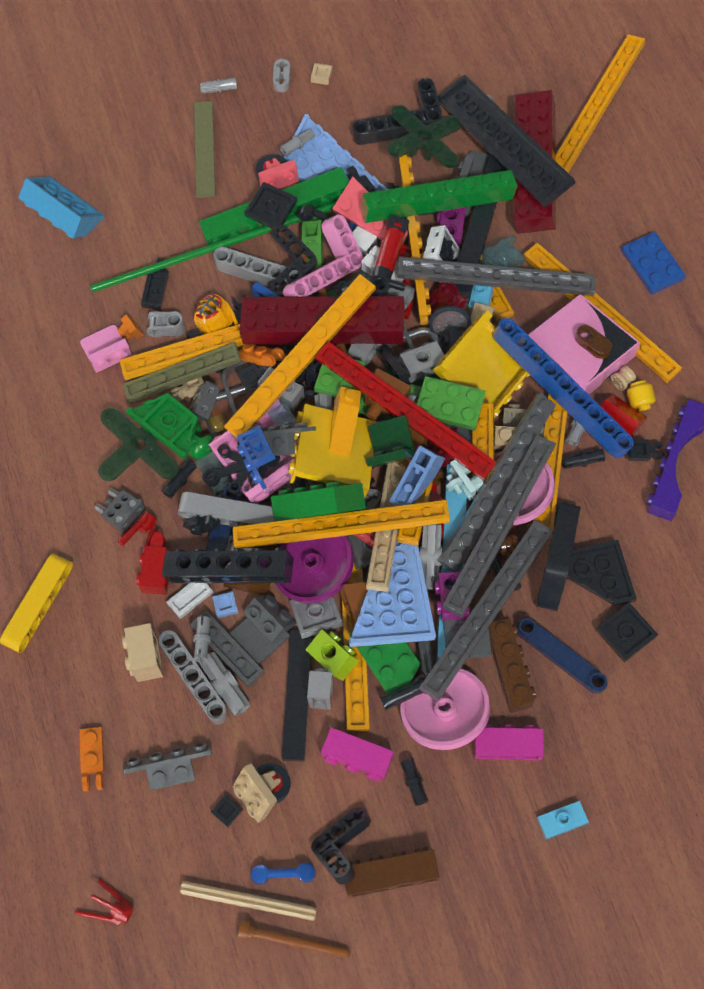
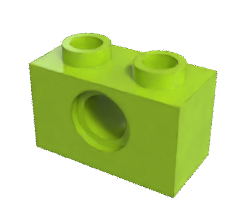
[305,630,360,681]

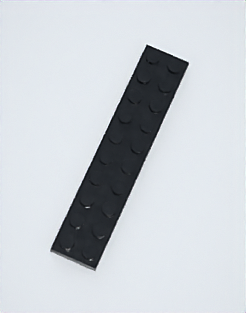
[438,75,575,208]

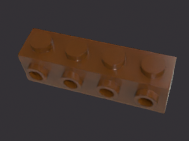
[489,618,536,713]
[343,847,440,898]

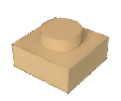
[311,63,333,85]

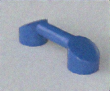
[251,863,316,885]

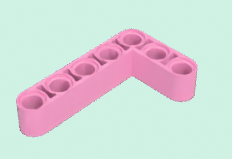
[283,215,363,297]

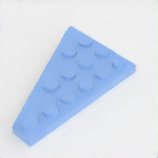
[284,114,388,191]
[349,530,436,647]

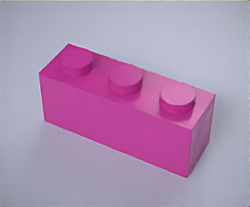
[474,724,544,760]
[321,728,394,782]

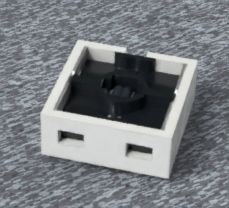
[423,225,461,283]

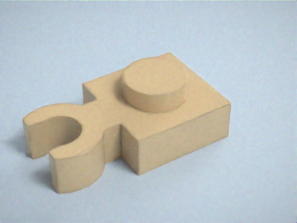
[170,377,204,402]

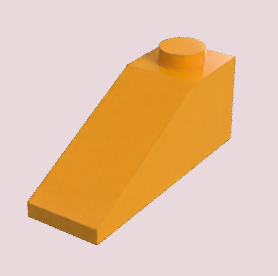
[329,386,361,455]

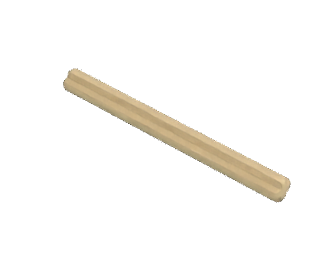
[180,881,317,921]

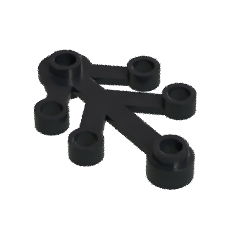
[202,441,280,495]

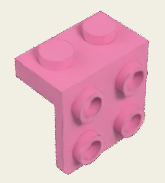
[80,325,132,373]

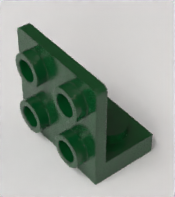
[366,416,415,467]

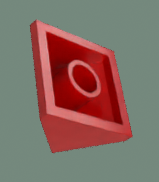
[601,394,647,445]

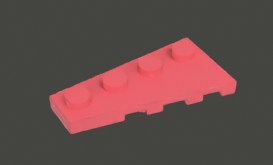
[332,177,409,246]

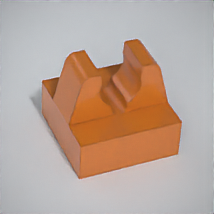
[117,314,144,340]

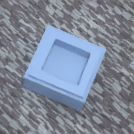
[212,591,238,618]

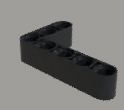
[352,78,442,145]
[536,502,581,612]

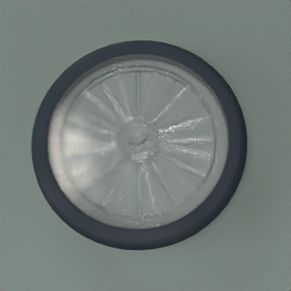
[429,306,471,337]

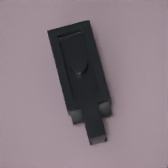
[141,258,169,310]
[376,344,411,386]

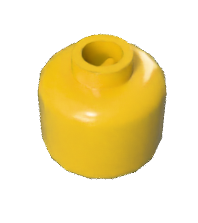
[627,380,656,412]

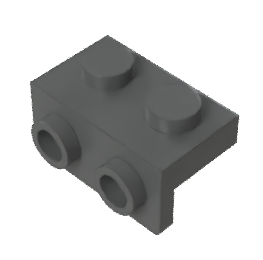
[244,593,296,642]

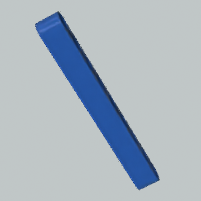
[493,318,634,458]

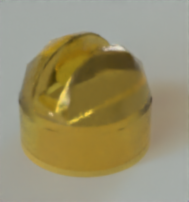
[208,415,226,432]

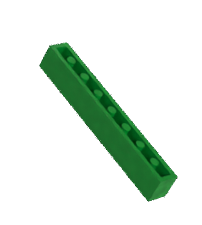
[199,167,349,245]
[360,170,517,223]

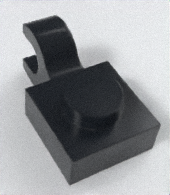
[346,165,376,192]
[237,363,274,391]

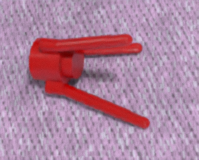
[118,511,158,553]
[75,879,134,926]

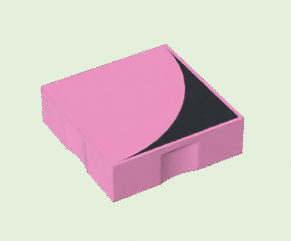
[529,294,640,394]

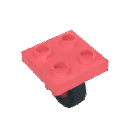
[256,154,299,190]

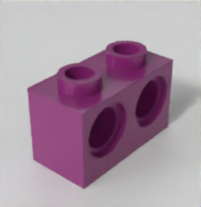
[437,207,466,249]
[434,572,469,622]

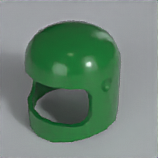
[188,423,214,460]

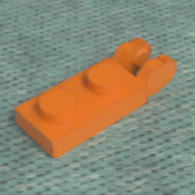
[239,344,286,367]
[79,727,105,792]

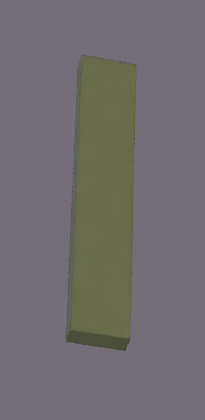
[194,101,216,198]
[123,342,242,403]

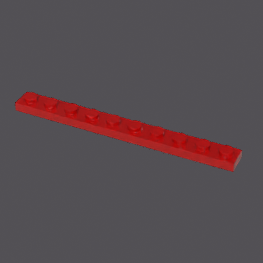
[315,341,497,481]

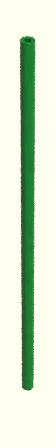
[90,201,337,293]

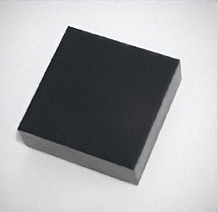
[211,795,243,827]

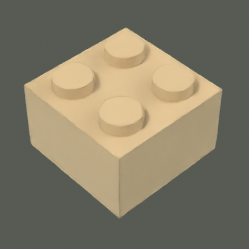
[122,623,163,682]

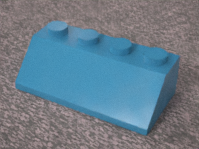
[18,176,105,239]

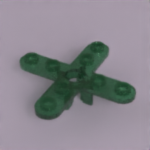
[387,105,461,168]
[98,408,179,481]

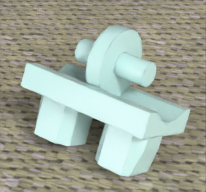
[446,460,484,501]

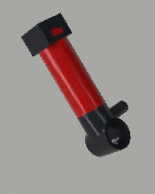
[370,214,410,296]

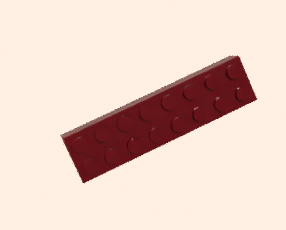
[514,90,556,234]
[240,296,405,344]

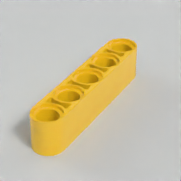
[0,553,73,653]

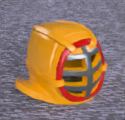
[194,294,238,334]

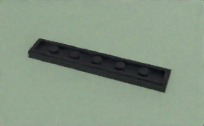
[282,630,312,762]

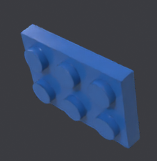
[621,232,686,295]

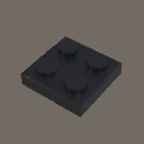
[244,182,298,229]
[596,602,658,663]

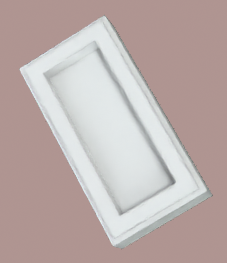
[166,583,213,619]

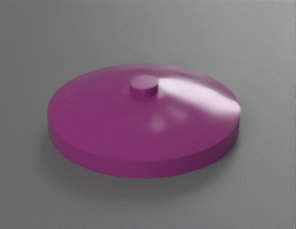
[275,536,354,604]

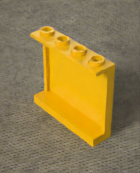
[432,310,530,418]
[288,404,377,499]

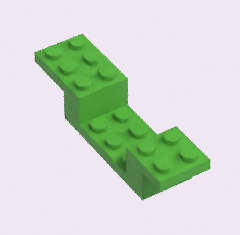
[314,359,486,431]

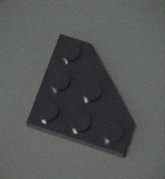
[567,540,637,606]

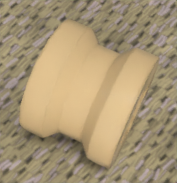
[610,365,636,391]

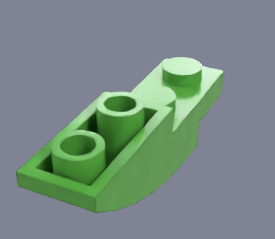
[302,217,324,271]

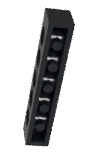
[162,548,294,583]

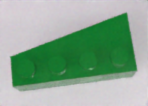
[271,482,366,522]

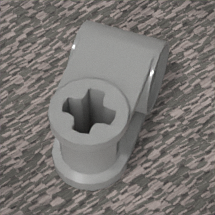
[146,311,186,337]

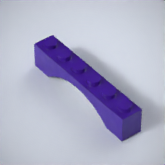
[646,399,704,521]

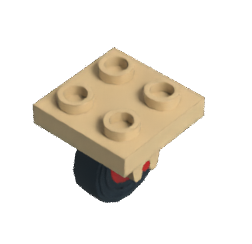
[232,763,291,823]

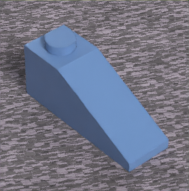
[389,446,445,506]

